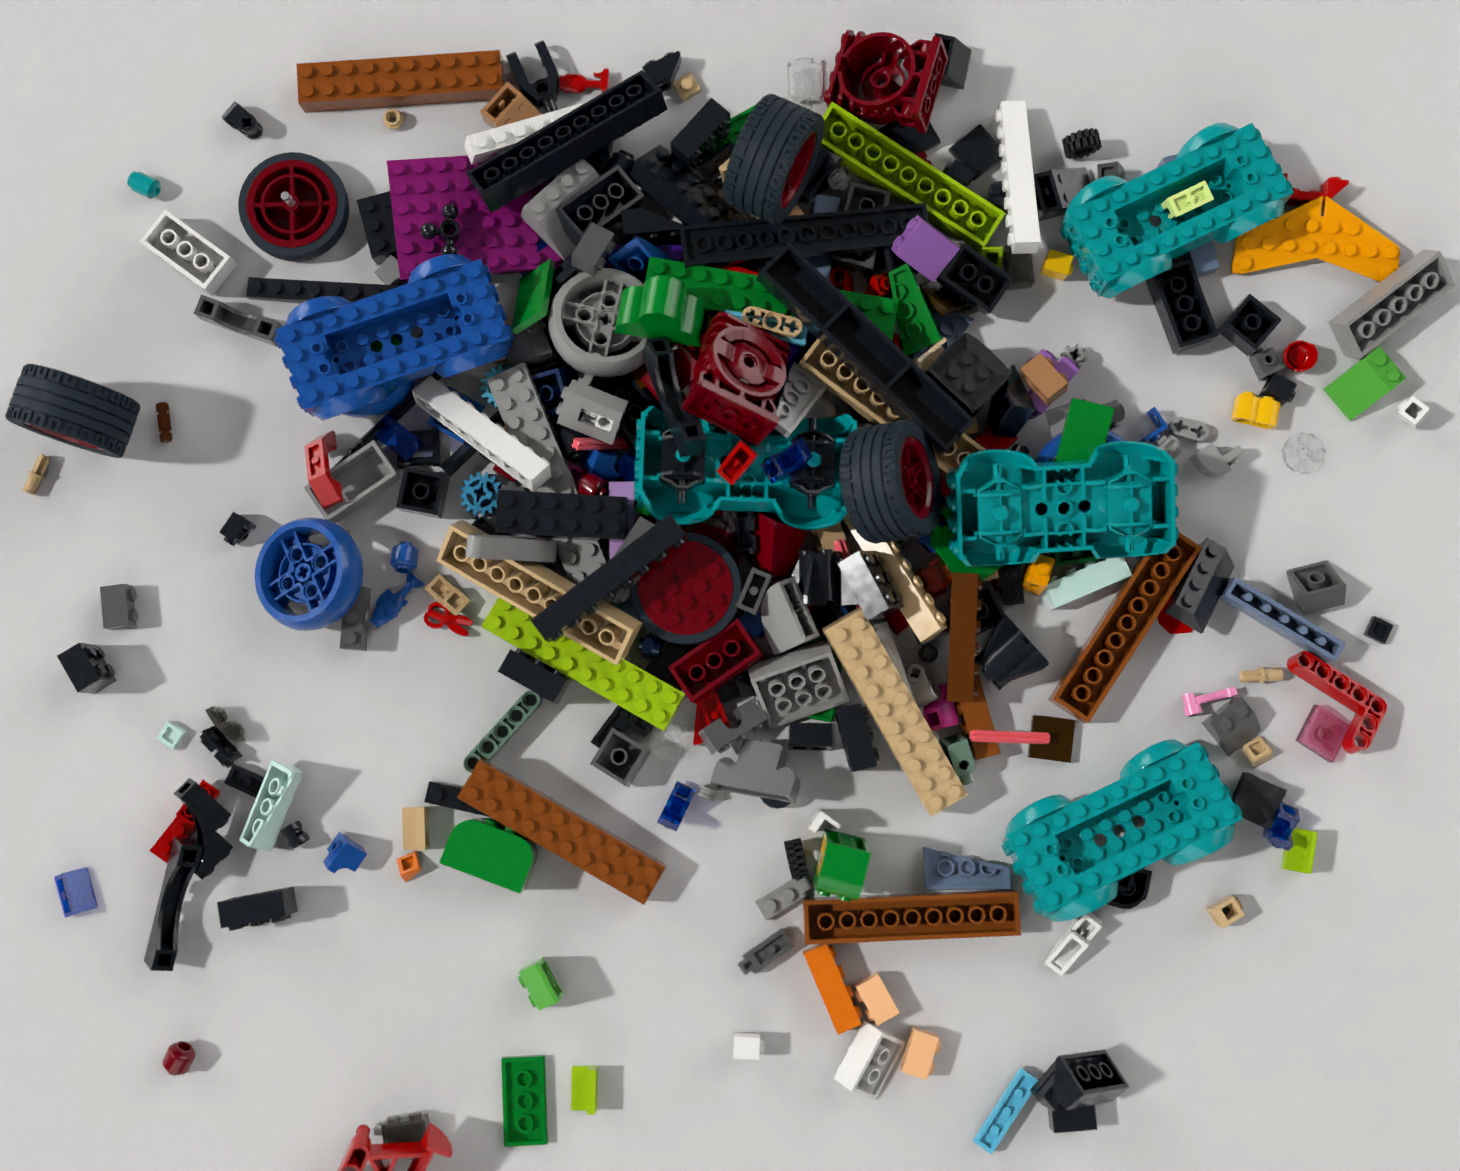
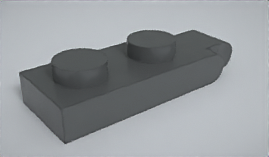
[738,927,795,975]

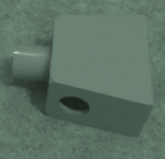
[939,733,976,785]

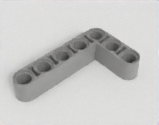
[465,534,558,562]

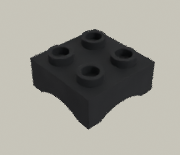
[1231,772,1287,829]

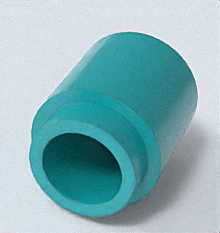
[127,171,161,199]

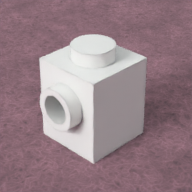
[1397,396,1430,429]
[733,1033,764,1060]

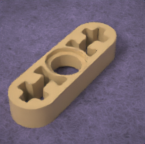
[741,306,802,338]

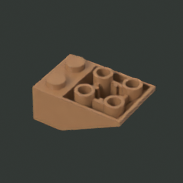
[480,82,542,128]

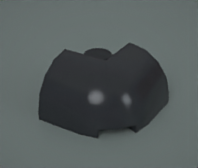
[1106,869,1152,909]

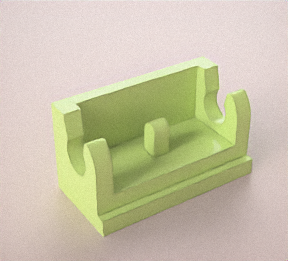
[1161,181,1214,219]

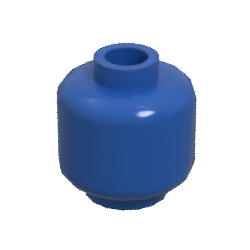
[390,541,419,574]

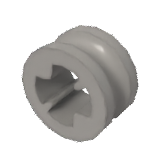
[696,785,717,801]

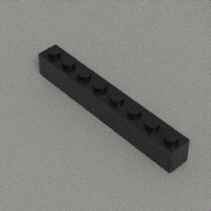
[530,514,688,643]

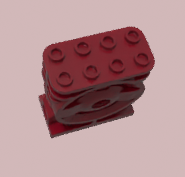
[824,30,948,133]
[681,312,791,446]

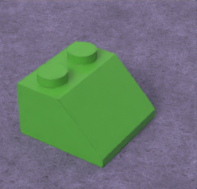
[518,957,564,1011]

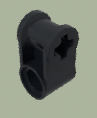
[221,101,263,140]

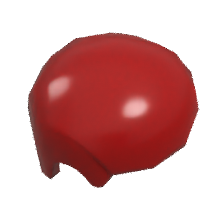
[1283,340,1318,372]

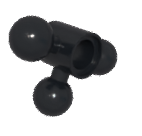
[420,204,460,255]

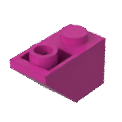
[923,683,960,731]

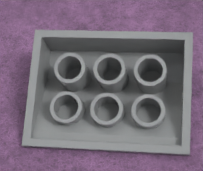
[520,159,600,261]
[748,639,850,729]

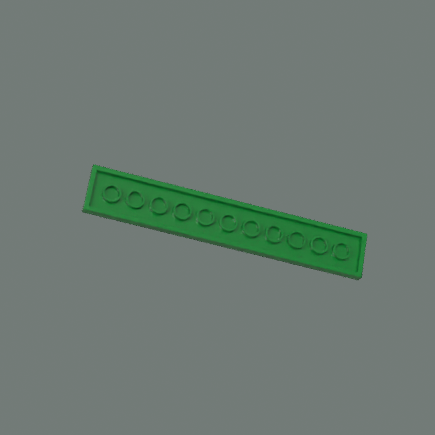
[646,257,898,341]

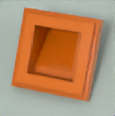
[397,851,422,882]

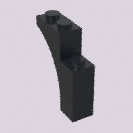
[174,778,233,880]

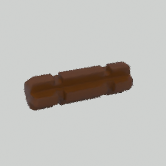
[156,402,173,443]

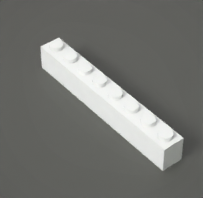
[995,101,1041,254]
[412,376,552,492]

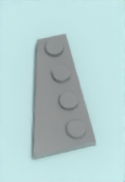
[774,361,828,438]

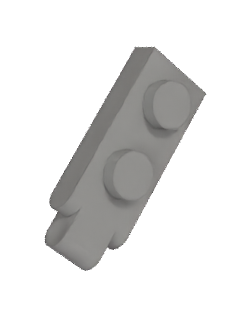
[755,876,813,921]

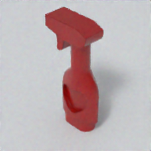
[559,68,609,93]

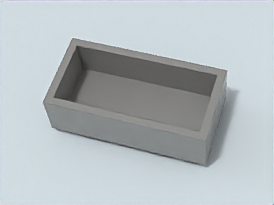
[303,440,402,523]

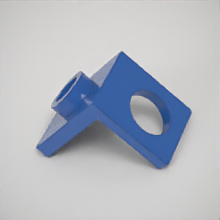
[1138,407,1168,443]

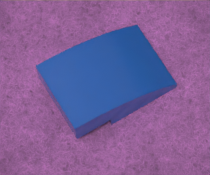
[607,236,672,283]

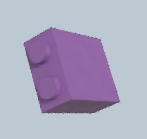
[891,215,960,282]

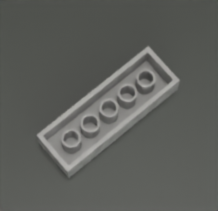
[1328,250,1456,359]

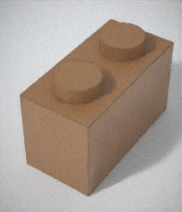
[1020,353,1068,406]

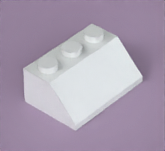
[834,1020,906,1100]

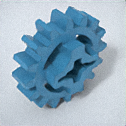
[458,472,502,517]

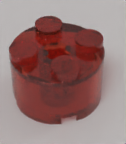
[913,558,952,599]

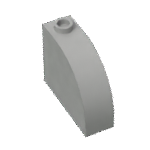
[761,577,820,655]

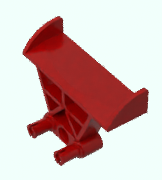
[337,1123,453,1171]

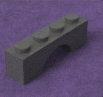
[193,295,283,347]

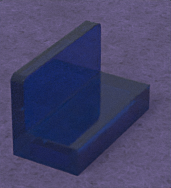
[375,414,423,462]
[54,867,98,918]

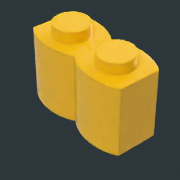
[1231,392,1281,430]

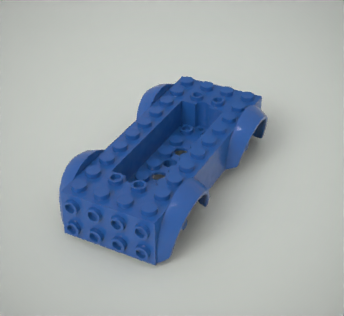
[274,254,514,421]

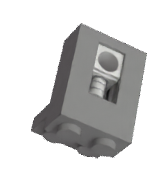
[556,372,628,445]

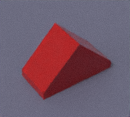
[716,440,758,485]

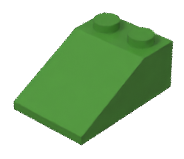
[1323,346,1406,421]

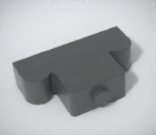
[710,739,800,803]

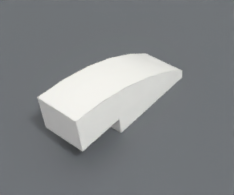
[1044,912,1102,976]

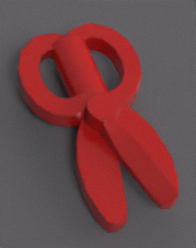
[423,602,473,637]

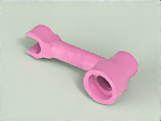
[1182,686,1238,717]

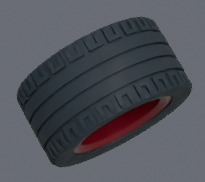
[723,94,825,225]
[5,364,140,458]
[839,419,941,544]

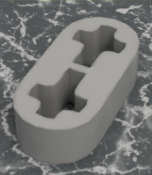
[1168,417,1209,443]

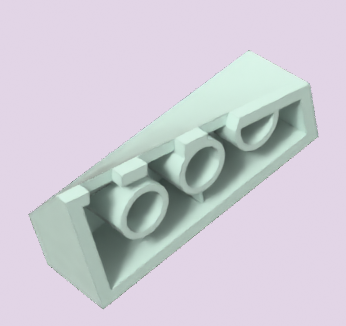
[239,760,303,852]

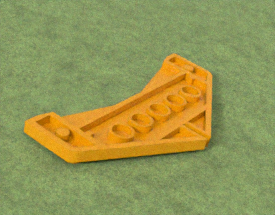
[1230,196,1400,283]

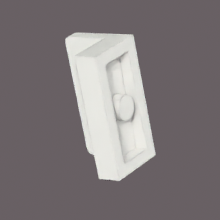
[806,809,841,833]

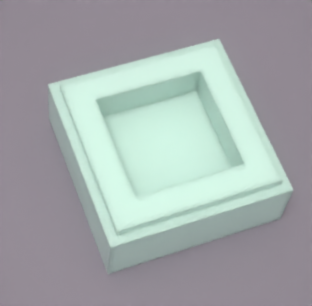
[156,721,187,750]

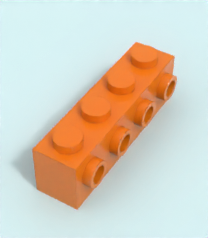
[802,944,863,1035]

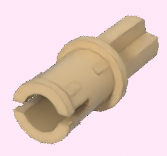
[22,454,51,495]
[1239,667,1283,684]

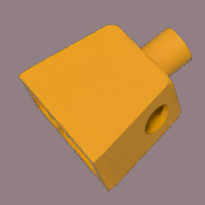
[1022,555,1055,596]

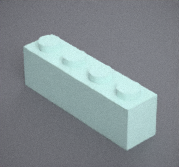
[1043,557,1132,610]

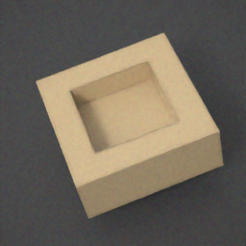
[673,73,701,102]

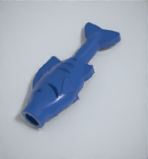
[369,572,425,628]

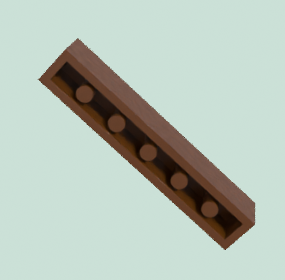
[947,572,982,703]

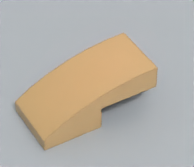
[424,574,471,616]

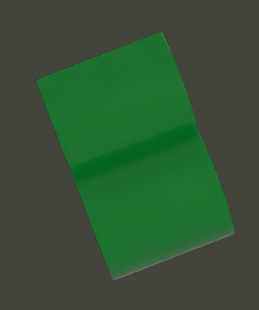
[615,276,705,347]

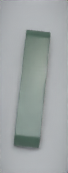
[463,690,543,773]

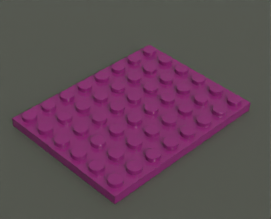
[387,155,566,282]

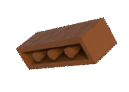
[955,672,1001,760]

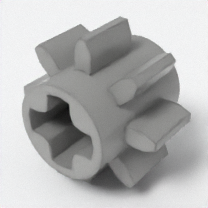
[827,165,853,191]
[1060,344,1087,369]
[1155,435,1182,459]

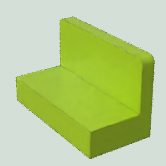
[1281,827,1317,874]
[571,1065,598,1115]

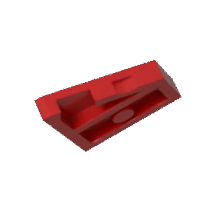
[693,692,731,746]

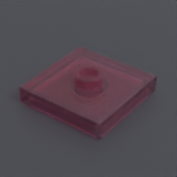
[1295,704,1350,763]

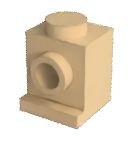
[1205,895,1244,929]

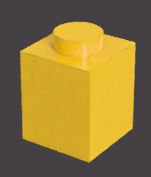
[1040,249,1074,281]

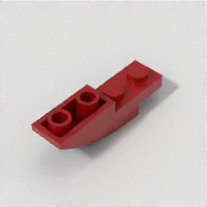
[149,780,221,863]

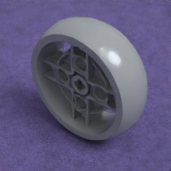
[548,268,648,378]

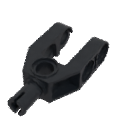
[506,40,559,113]

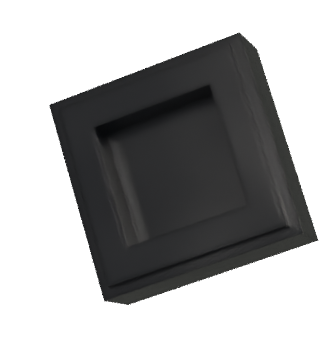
[1363,616,1394,644]

